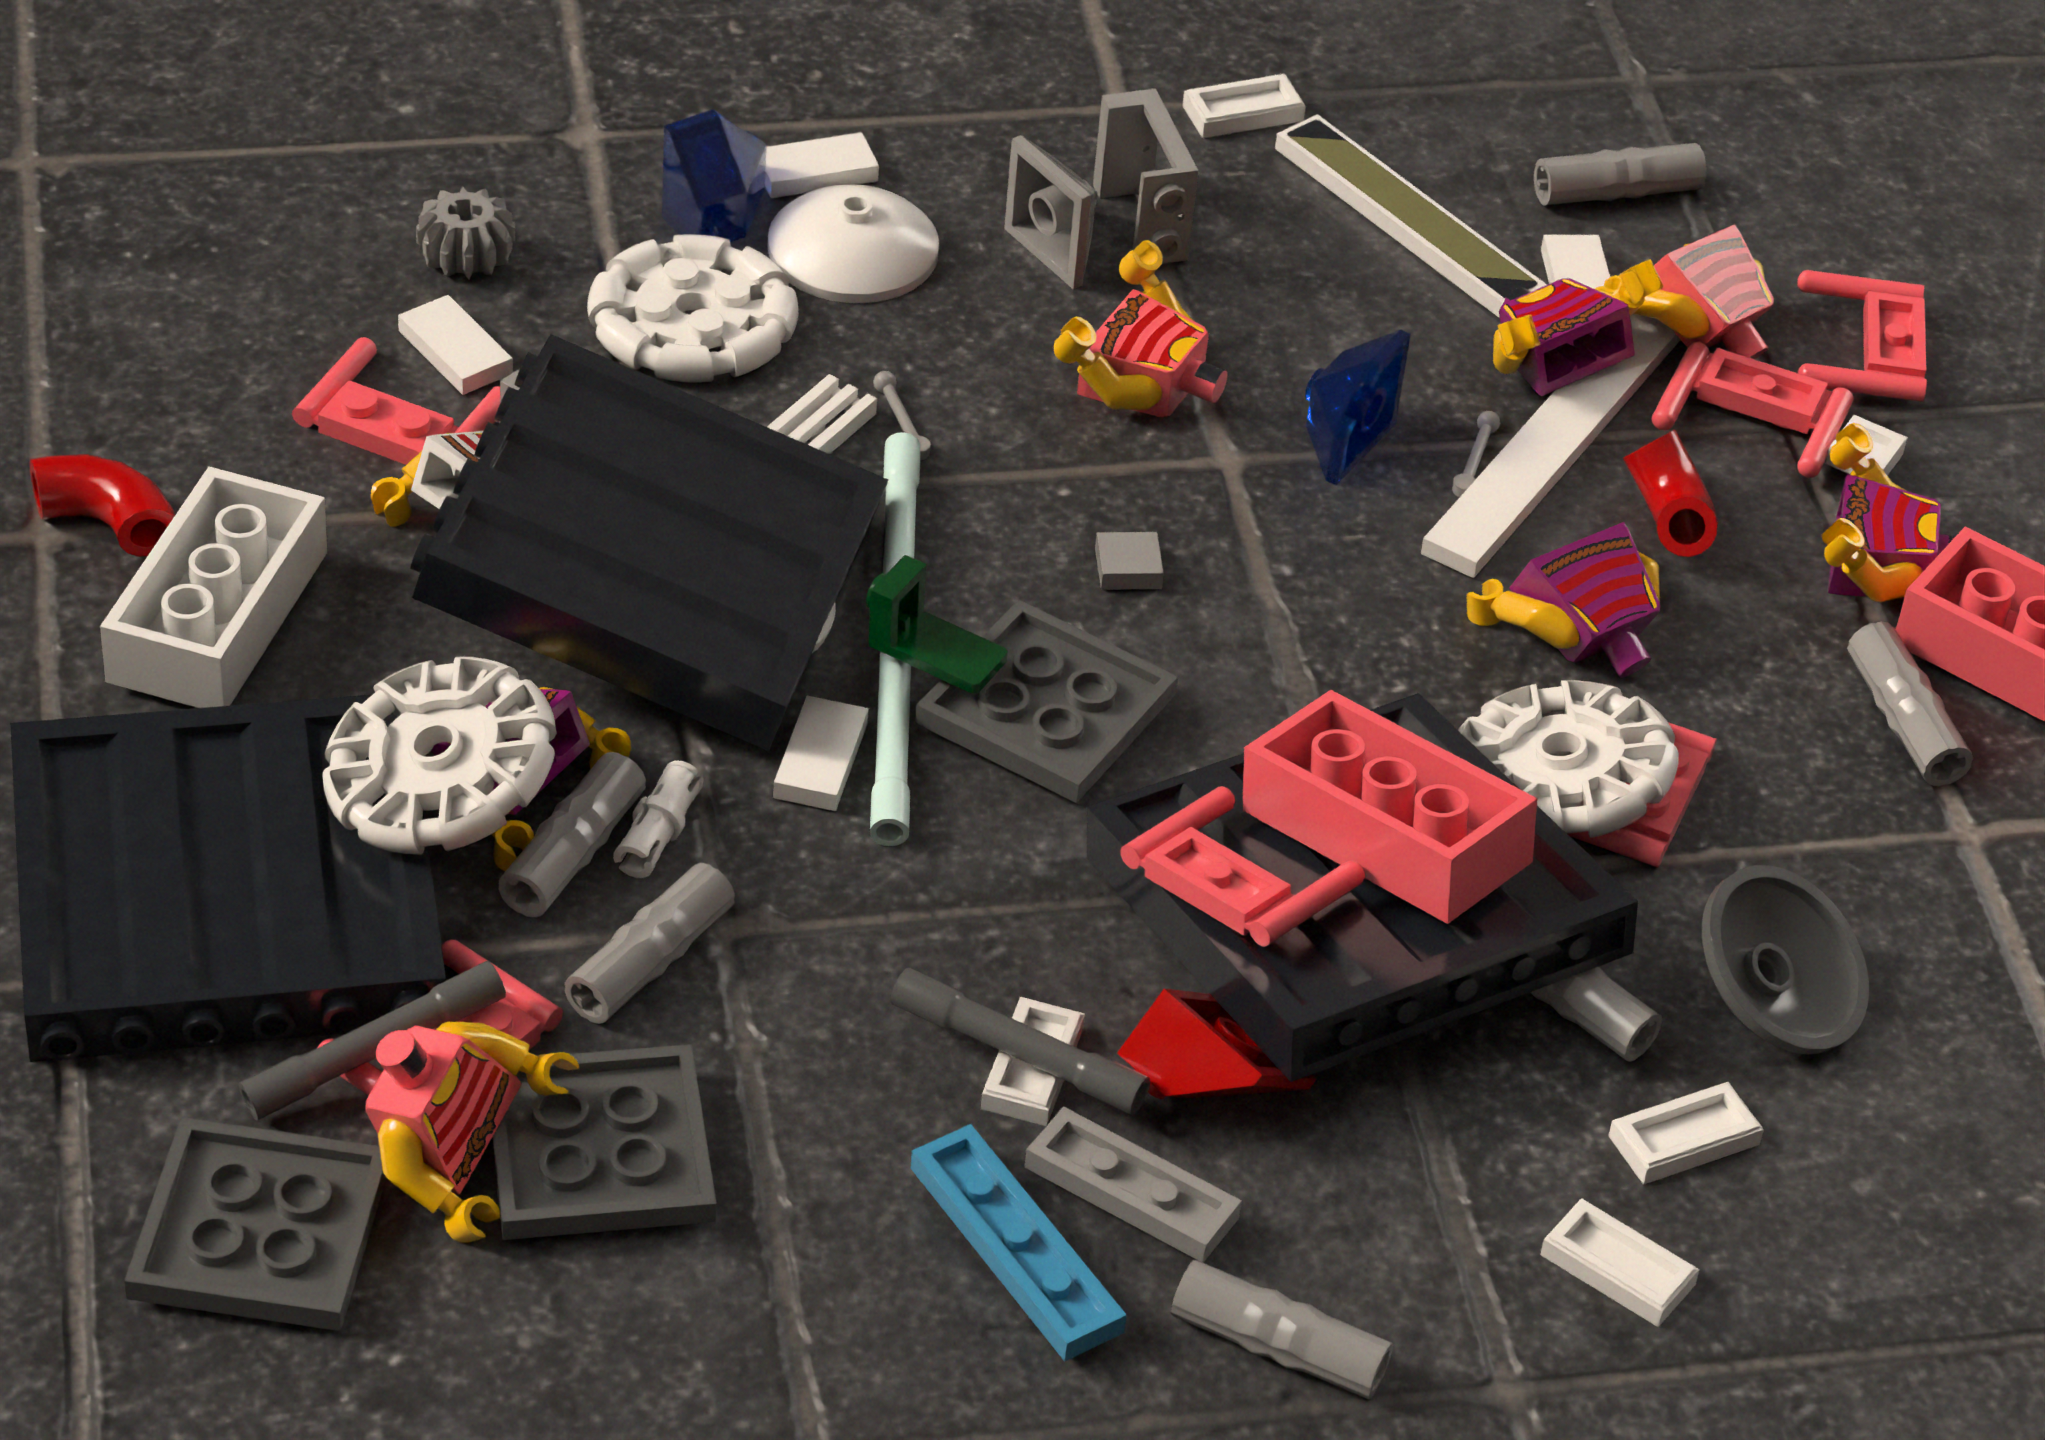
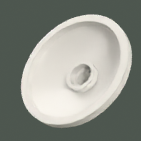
[768,185,939,303]

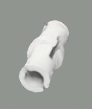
[613,761,704,878]

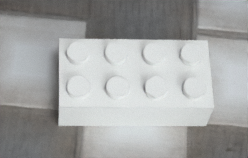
[100,467,327,708]

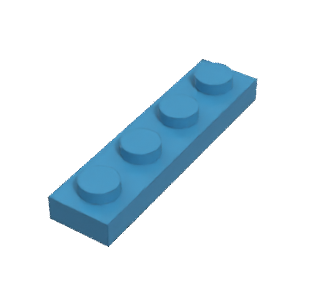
[911,1124,1127,1361]

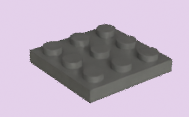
[915,600,1178,803]
[491,1044,717,1240]
[124,1117,387,1331]

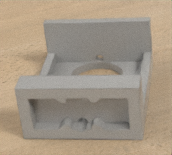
[1093,88,1198,264]

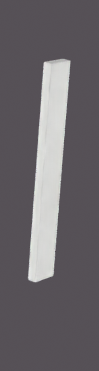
[1421,314,1681,578]

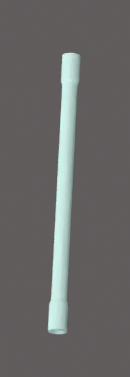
[870,432,921,846]

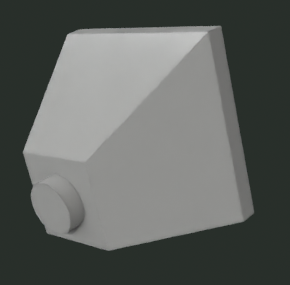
[1004,135,1097,289]

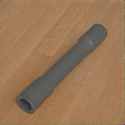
[238,961,506,1121]
[891,967,1150,1115]

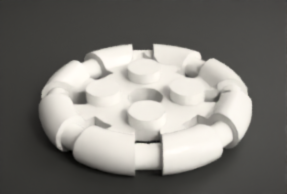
[587,234,798,382]
[322,657,557,854]
[1458,680,1679,838]

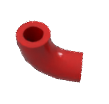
[1623,429,1718,557]
[29,454,175,557]

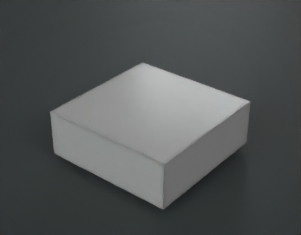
[1095,532,1164,590]

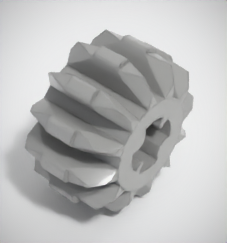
[416,186,515,280]

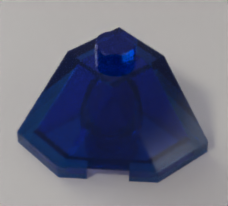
[662,109,767,243]
[1305,329,1411,485]

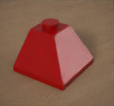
[1117,988,1316,1099]

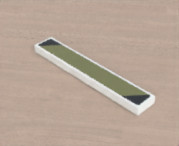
[1275,114,1547,317]

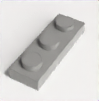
[1025,1106,1242,1263]

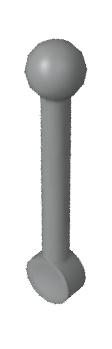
[873,371,931,460]
[1452,411,1500,497]

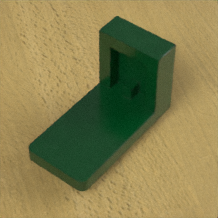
[866,555,1008,694]

